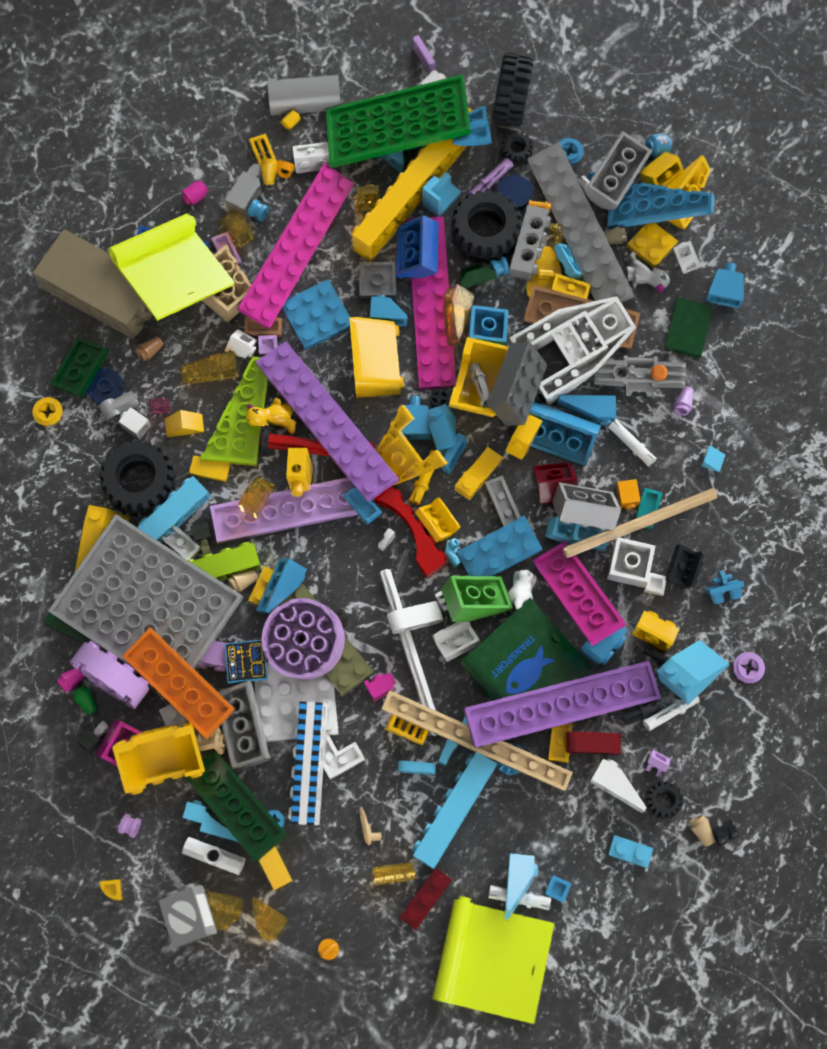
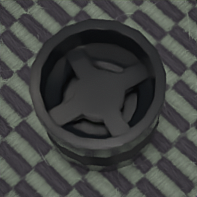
[711,819,739,847]

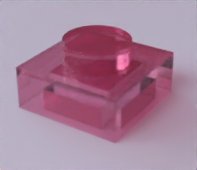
[150,397,172,413]

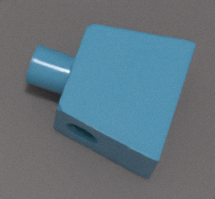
[705,262,744,308]
[402,396,432,440]

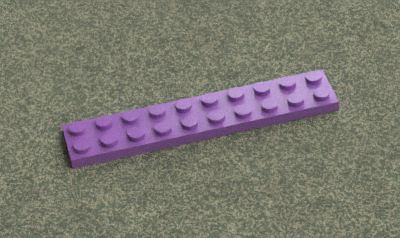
[256,341,398,503]
[463,661,661,748]

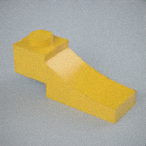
[454,447,503,501]

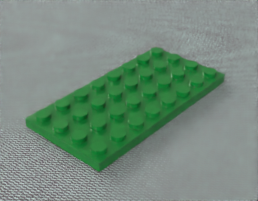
[326,74,471,168]

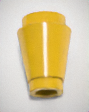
[260,158,278,185]

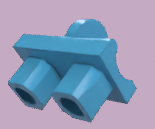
[704,570,744,604]

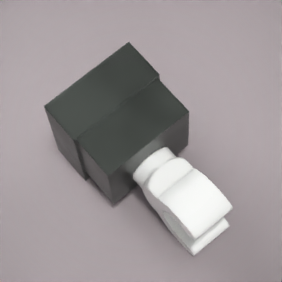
[76,721,109,755]

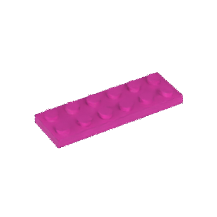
[532,541,626,646]

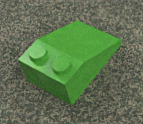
[441,576,513,622]

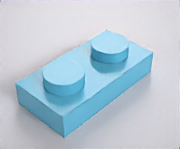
[553,243,583,279]
[608,835,653,868]

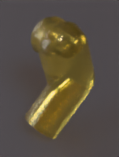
[549,223,565,249]

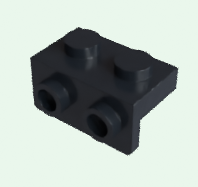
[665,544,705,589]

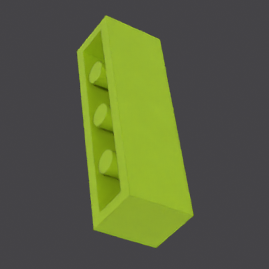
[188,542,262,581]

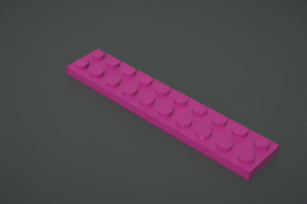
[237,163,354,329]
[408,216,456,390]

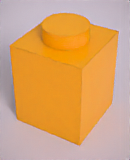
[615,479,640,510]

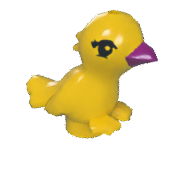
[246,398,296,435]

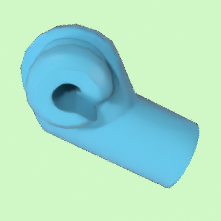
[444,538,462,568]

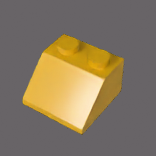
[631,610,679,651]

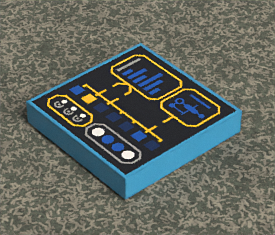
[225,640,268,684]

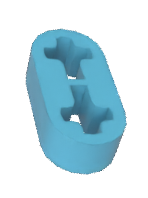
[397,761,436,775]

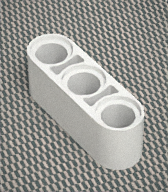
[387,601,444,634]

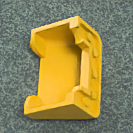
[350,317,404,398]

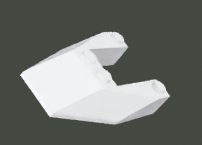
[510,296,636,405]

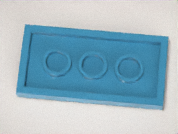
[457,515,543,576]

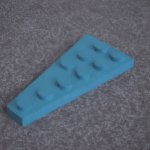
[607,183,715,229]

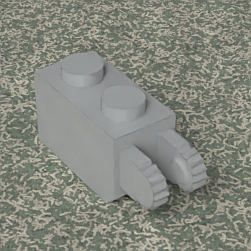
[225,164,262,217]

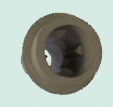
[604,226,627,245]

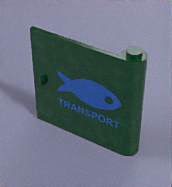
[459,598,592,701]

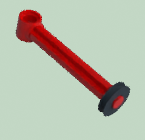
[261,427,374,456]

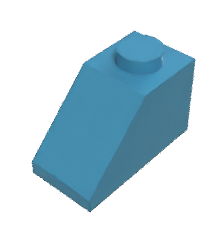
[370,295,407,326]
[428,404,456,451]

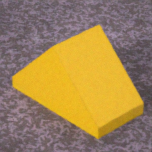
[165,410,204,437]

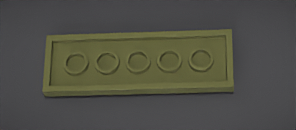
[273,583,374,697]

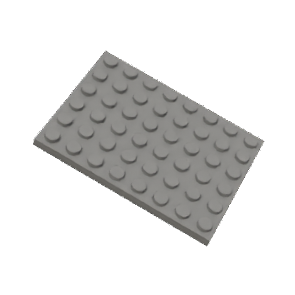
[48,514,244,670]

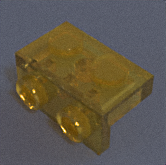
[354,184,379,220]

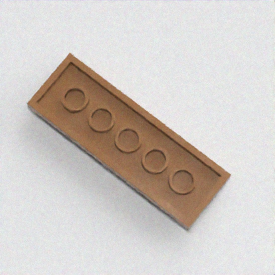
[523,285,641,350]

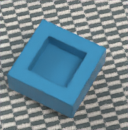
[545,875,572,903]

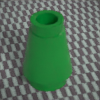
[72,685,98,716]

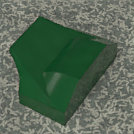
[458,264,497,289]

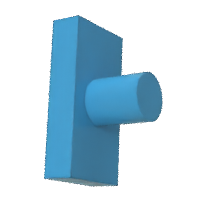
[436,433,468,475]

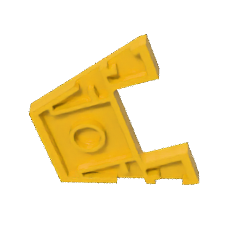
[376,405,448,485]

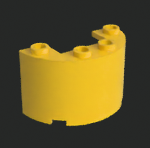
[449,337,509,417]
[112,723,205,795]

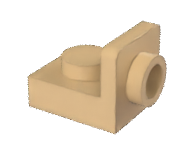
[196,728,226,755]

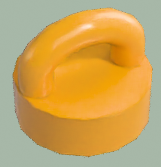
[277,160,295,178]
[318,939,339,960]

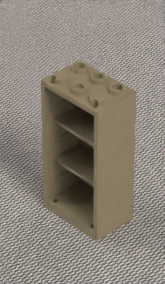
[33,229,152,339]

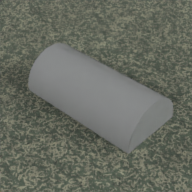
[268,75,341,116]
[585,131,652,210]
[218,681,270,770]

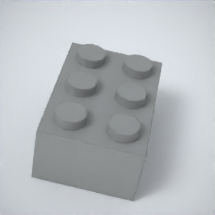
[552,482,621,530]

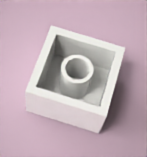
[607,537,655,588]

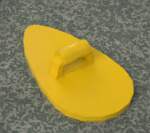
[526,246,562,298]

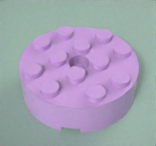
[262,598,345,680]
[69,641,149,709]

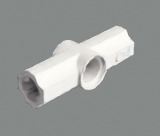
[182,837,246,875]

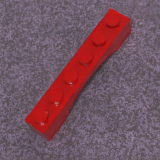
[372,486,447,579]

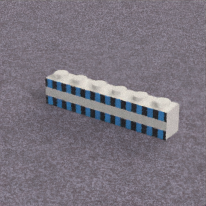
[289,701,328,825]

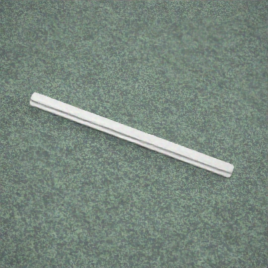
[380,569,437,736]

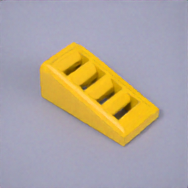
[384,714,429,746]

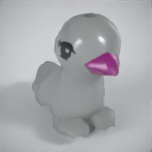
[624,251,670,293]

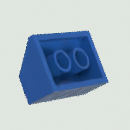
[396,215,438,278]

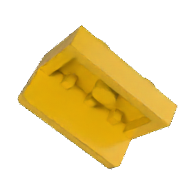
[415,497,460,543]

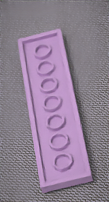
[210,478,358,544]

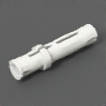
[608,419,657,467]
[643,696,700,732]
[489,885,551,910]

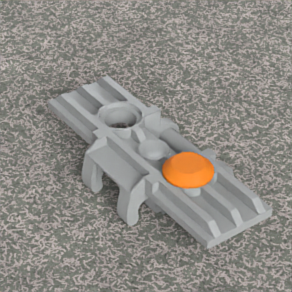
[594,356,686,397]

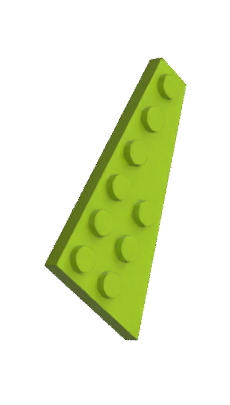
[200,357,269,466]

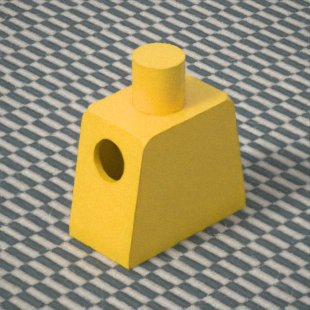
[286,448,313,497]

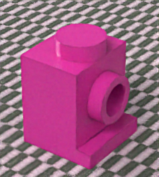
[364,673,396,702]

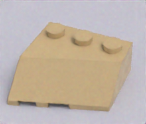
[202,244,251,323]

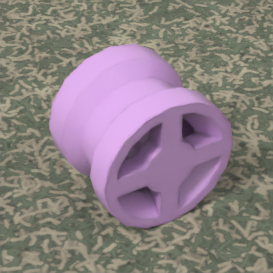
[118,814,141,838]

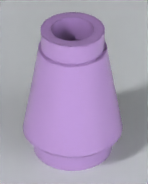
[673,386,694,415]

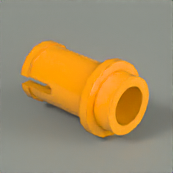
[529,200,551,214]

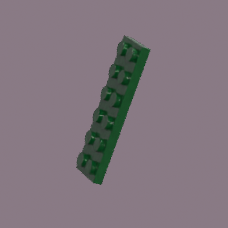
[184,750,287,862]

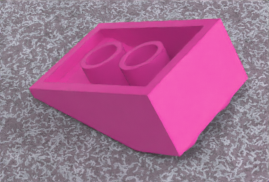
[95,720,142,767]

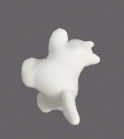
[508,570,537,609]

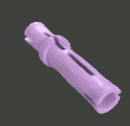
[468,158,513,194]

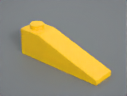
[666,155,710,229]
[75,505,130,572]

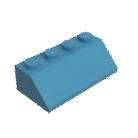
[529,401,601,466]

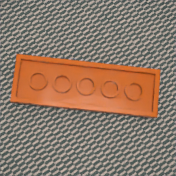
[122,627,236,739]

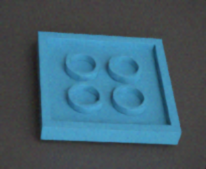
[282,279,350,351]

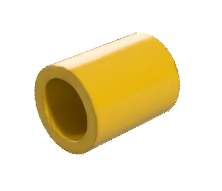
[281,110,301,130]

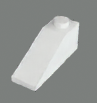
[589,759,646,813]

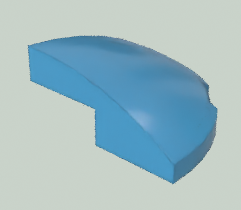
[453,106,492,146]

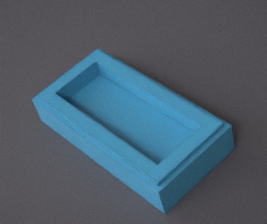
[343,486,382,525]

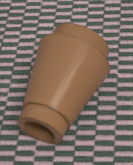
[135,336,164,362]

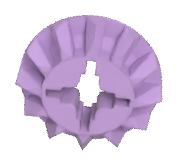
[733,652,765,683]

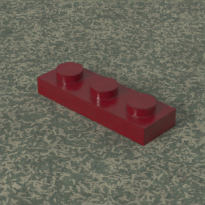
[400,867,452,930]

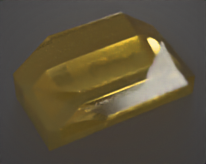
[204,890,244,930]

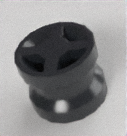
[430,389,449,408]

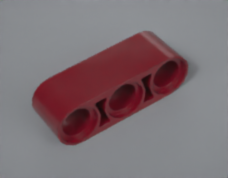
[566,731,621,755]

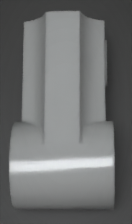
[99,390,140,423]

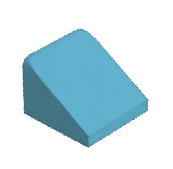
[701,446,725,472]

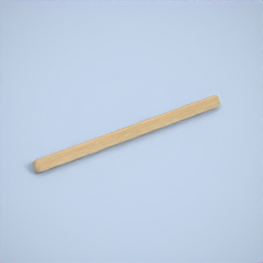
[563,488,717,558]

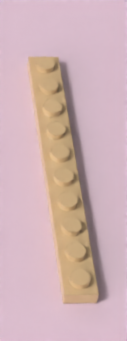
[381,690,573,791]

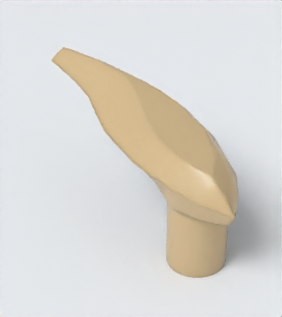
[360,807,382,845]

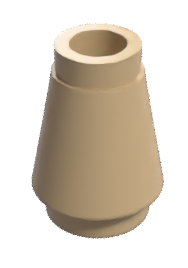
[228,569,258,593]
[689,815,715,847]

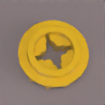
[32,397,63,427]

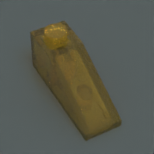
[443,284,475,346]
[181,352,239,384]

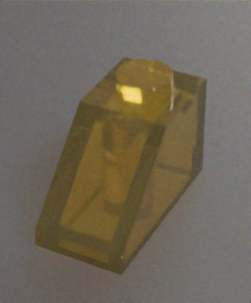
[218,210,254,248]
[238,477,275,518]
[252,897,289,942]

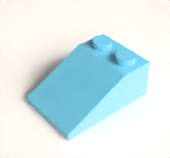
[657,640,729,705]

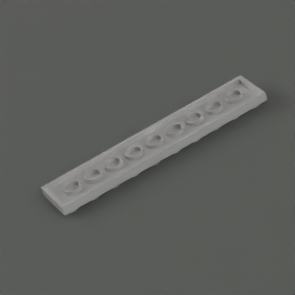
[527,142,635,303]

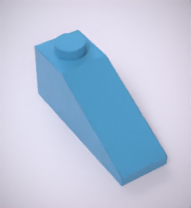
[557,395,616,425]
[256,558,307,613]

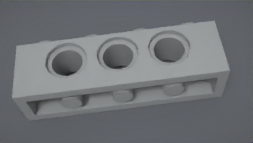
[510,205,551,281]

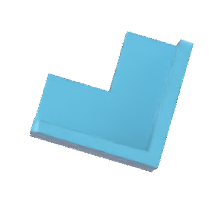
[422,172,461,217]

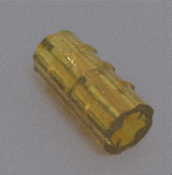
[373,862,416,885]

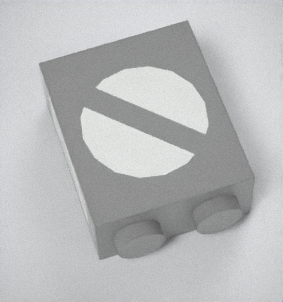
[159,883,217,949]

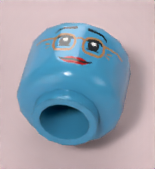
[645,133,673,158]

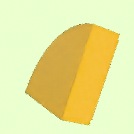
[99,879,122,900]

